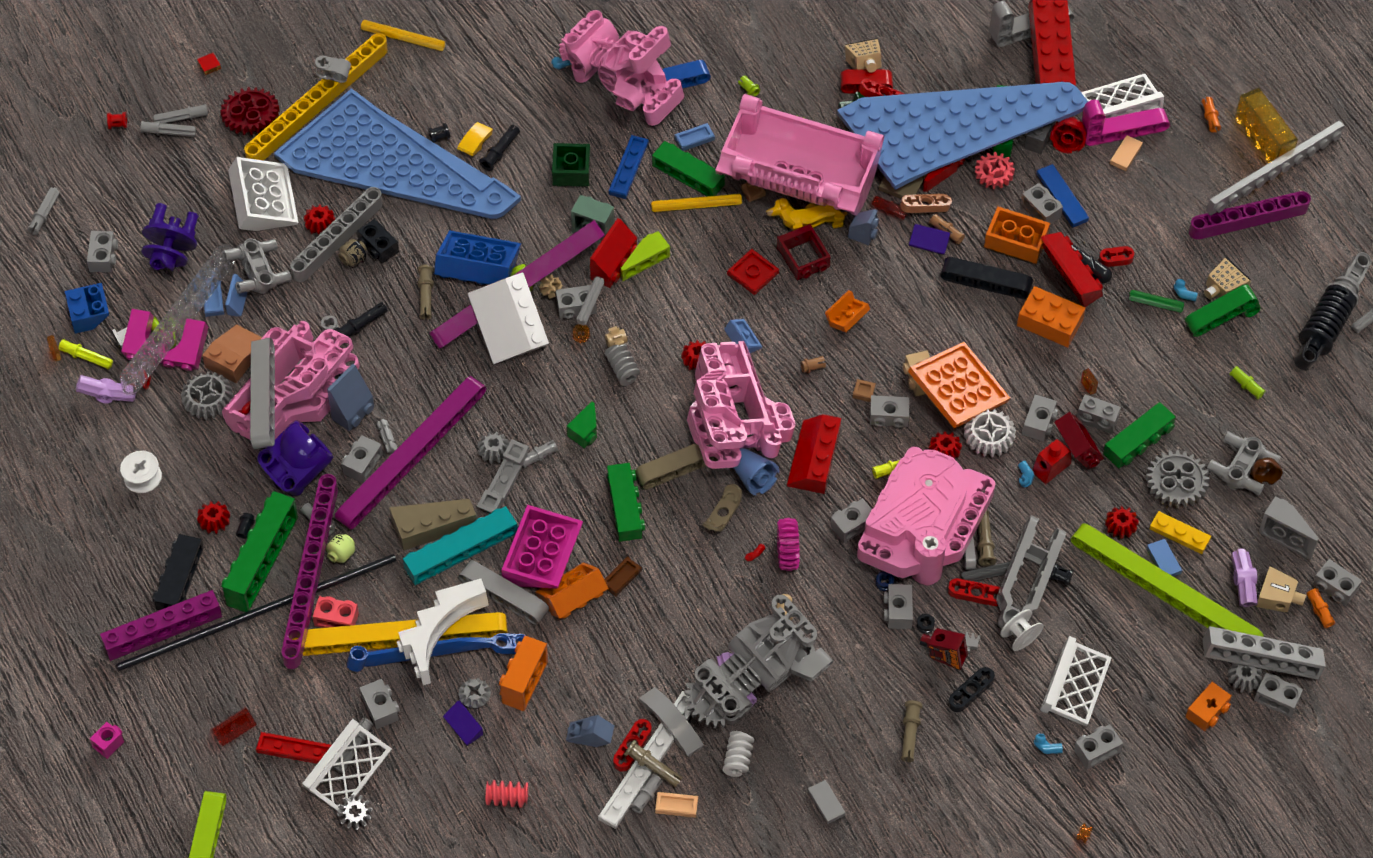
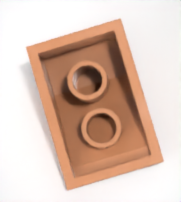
[202,325,262,383]

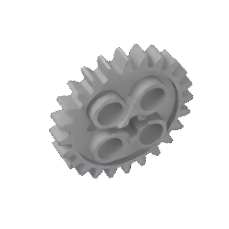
[1146,450,1210,508]

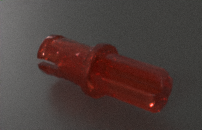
[872,196,907,220]

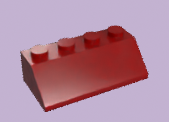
[1040,232,1103,307]
[787,414,841,494]

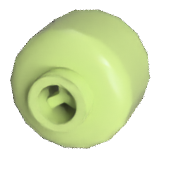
[326,534,355,563]

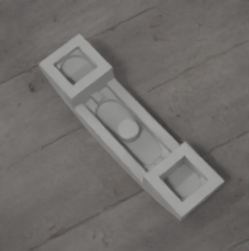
[477,439,529,513]
[639,687,704,757]

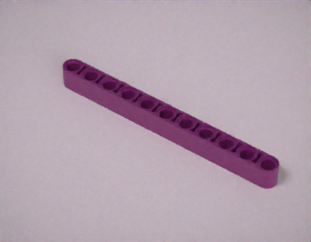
[429,220,605,349]
[335,376,487,530]
[282,474,338,669]

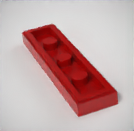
[256,732,332,764]

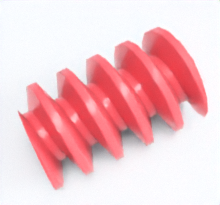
[485,780,529,808]

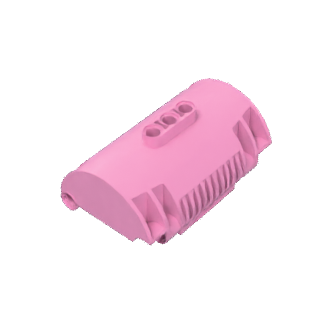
[715,94,884,216]

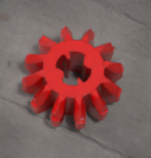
[304,204,335,235]
[681,339,707,370]
[929,431,962,459]
[197,500,231,534]
[1105,506,1139,540]

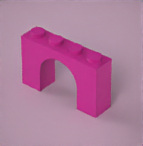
[121,309,208,371]

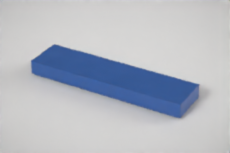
[609,135,649,199]
[1036,164,1089,228]

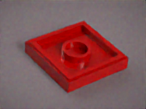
[727,249,779,295]

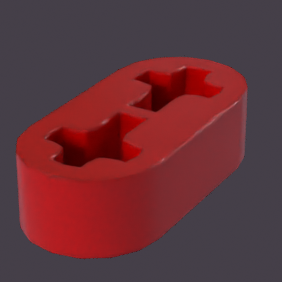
[1099,246,1134,267]

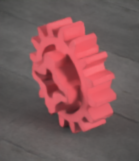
[974,152,1015,189]

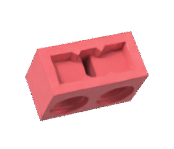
[313,596,359,628]

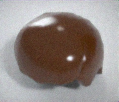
[1251,457,1283,485]

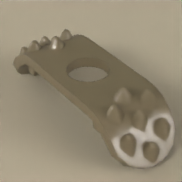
[702,484,742,533]

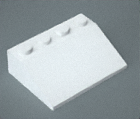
[228,157,298,231]
[467,272,549,364]

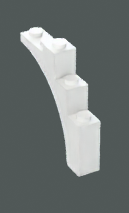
[397,579,489,685]

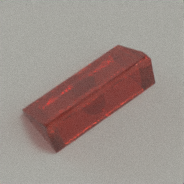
[210,708,257,746]

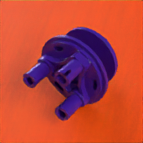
[141,203,199,271]

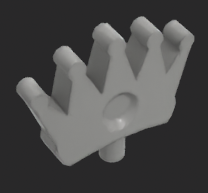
[965,632,980,653]

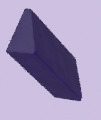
[909,224,950,255]
[443,701,483,746]

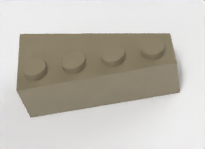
[389,499,477,551]

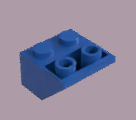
[65,283,109,334]

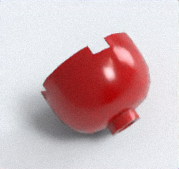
[1050,117,1087,154]

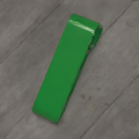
[1185,284,1261,337]

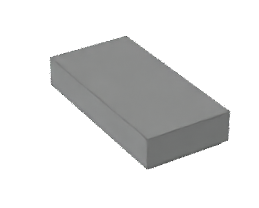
[808,780,846,824]

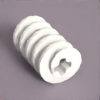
[723,731,754,777]

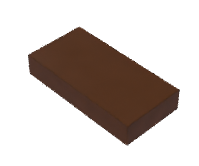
[604,556,642,597]

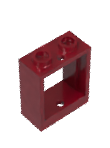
[777,224,831,280]
[1054,411,1104,469]

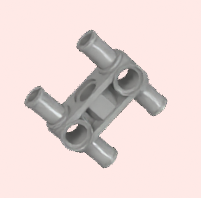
[222,238,291,294]
[1207,431,1281,496]

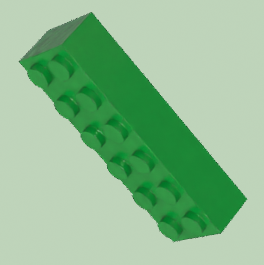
[221,491,298,612]

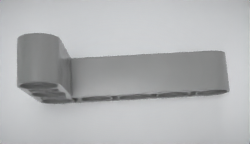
[989,1,1075,47]

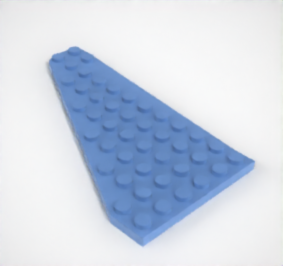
[837,82,1089,190]
[274,88,521,219]

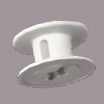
[120,451,162,493]
[1000,609,1044,651]

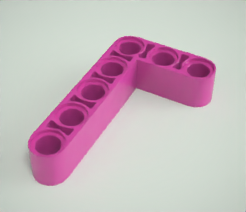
[1082,100,1170,146]

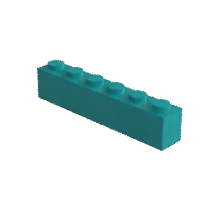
[403,506,518,585]

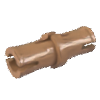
[929,214,965,244]

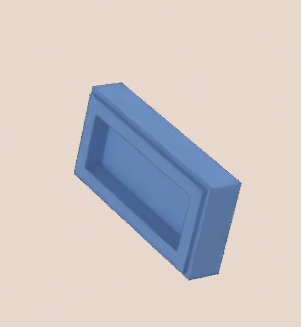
[674,123,715,151]
[202,280,224,317]
[1147,539,1182,577]

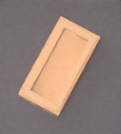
[1110,135,1143,171]
[655,792,698,818]

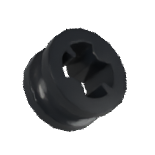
[917,613,935,634]

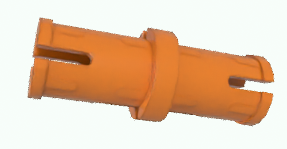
[1201,97,1221,133]
[1306,588,1336,628]

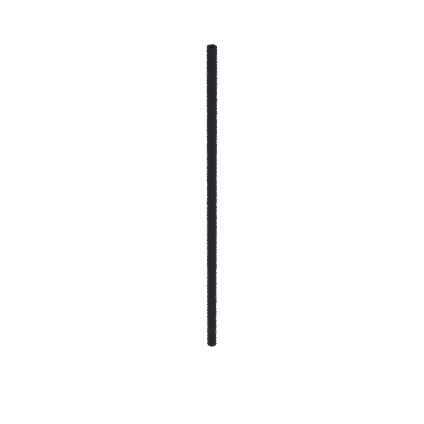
[116,554,396,671]

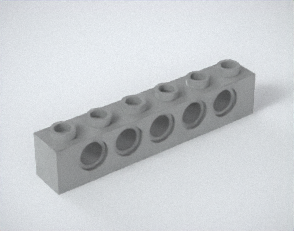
[1202,626,1326,680]

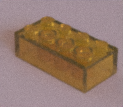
[1235,88,1298,164]

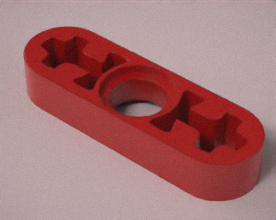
[858,79,904,97]
[948,578,1000,606]
[613,719,652,772]

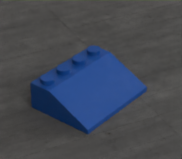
[434,230,521,284]

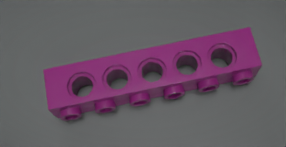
[100,590,222,661]

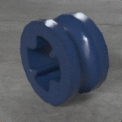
[876,571,894,591]

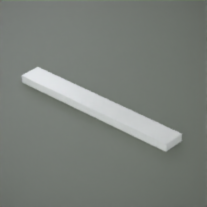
[598,691,694,829]

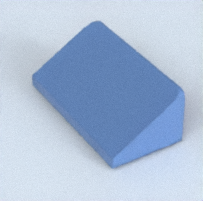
[225,274,248,317]
[724,319,762,353]

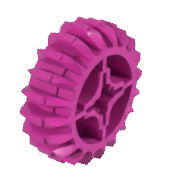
[777,518,800,571]

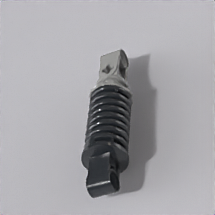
[1294,252,1371,370]

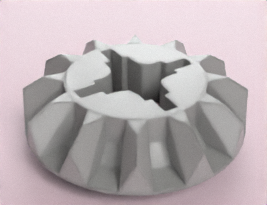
[458,678,491,708]

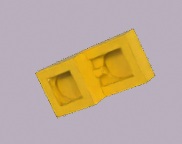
[457,122,493,156]

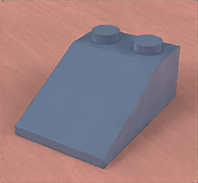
[327,364,374,431]

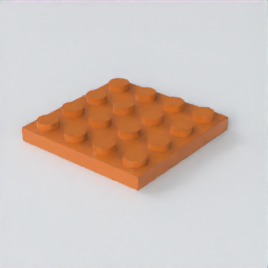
[908,342,1010,429]

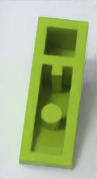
[621,231,670,281]

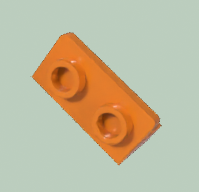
[825,290,870,332]

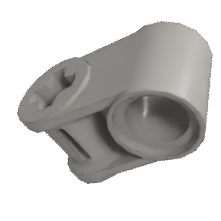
[315,55,351,83]

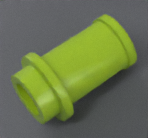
[738,75,760,97]

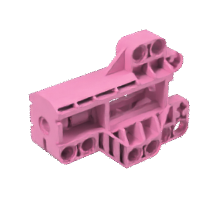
[222,321,360,439]
[687,341,795,469]

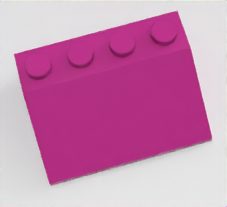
[502,505,583,588]

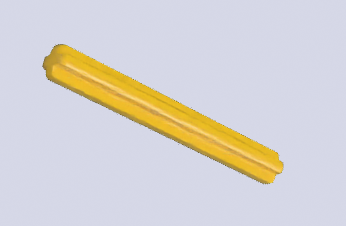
[361,20,445,51]
[651,194,742,212]

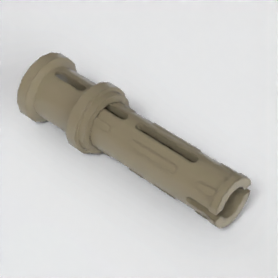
[417,264,434,320]
[977,510,996,567]
[901,700,923,762]
[624,740,683,788]

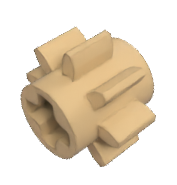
[539,274,563,299]
[605,326,628,347]

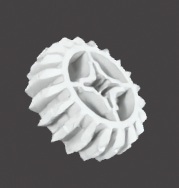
[964,409,1016,458]

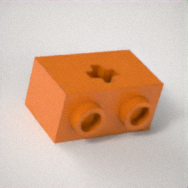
[1185,682,1232,732]

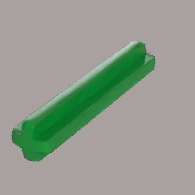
[1129,290,1184,313]

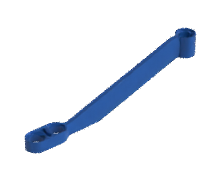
[347,633,526,672]

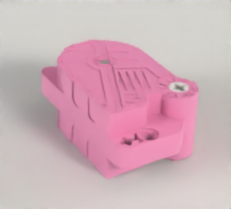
[857,447,995,586]

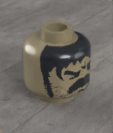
[338,239,367,267]

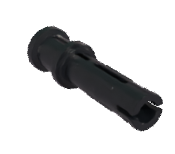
[479,125,520,171]
[334,302,388,337]

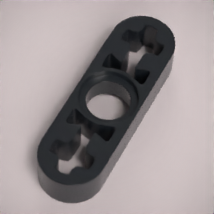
[948,667,995,712]

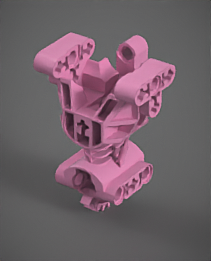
[559,10,684,126]

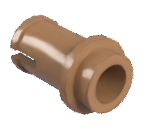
[800,356,826,373]

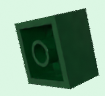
[552,143,590,186]

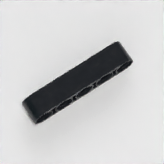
[940,257,1033,299]

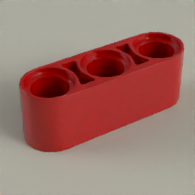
[840,69,893,94]

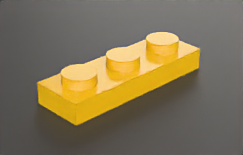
[1149,511,1211,554]

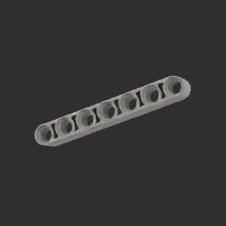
[290,187,383,282]
[250,338,275,450]

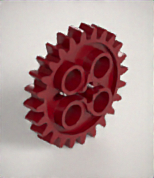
[220,87,280,135]

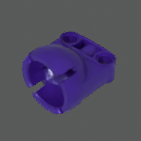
[257,420,333,496]

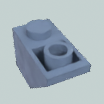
[848,209,879,245]
[566,715,614,747]

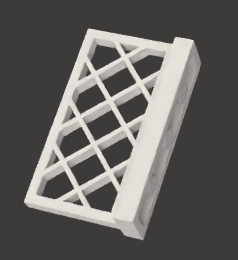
[1081,74,1164,118]
[1040,636,1112,726]
[302,719,392,812]

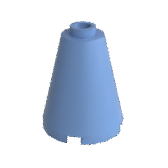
[733,448,779,495]

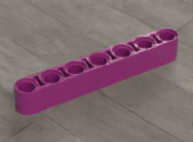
[1189,191,1311,240]

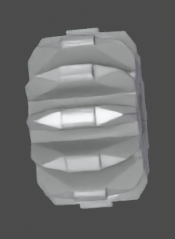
[478,431,510,464]
[1228,663,1262,693]
[337,794,372,830]

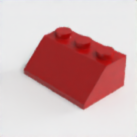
[590,218,637,288]

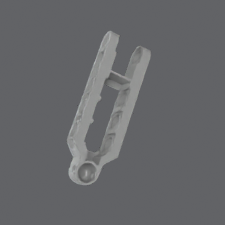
[996,515,1066,629]

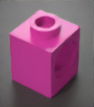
[90,722,124,759]

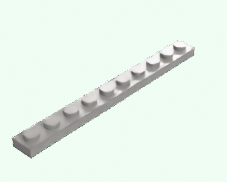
[1206,121,1344,216]

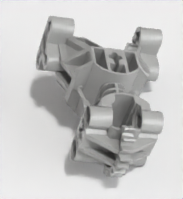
[684,595,833,728]

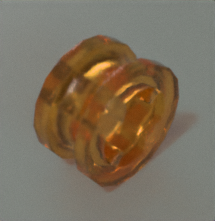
[573,324,590,343]
[1076,823,1093,844]

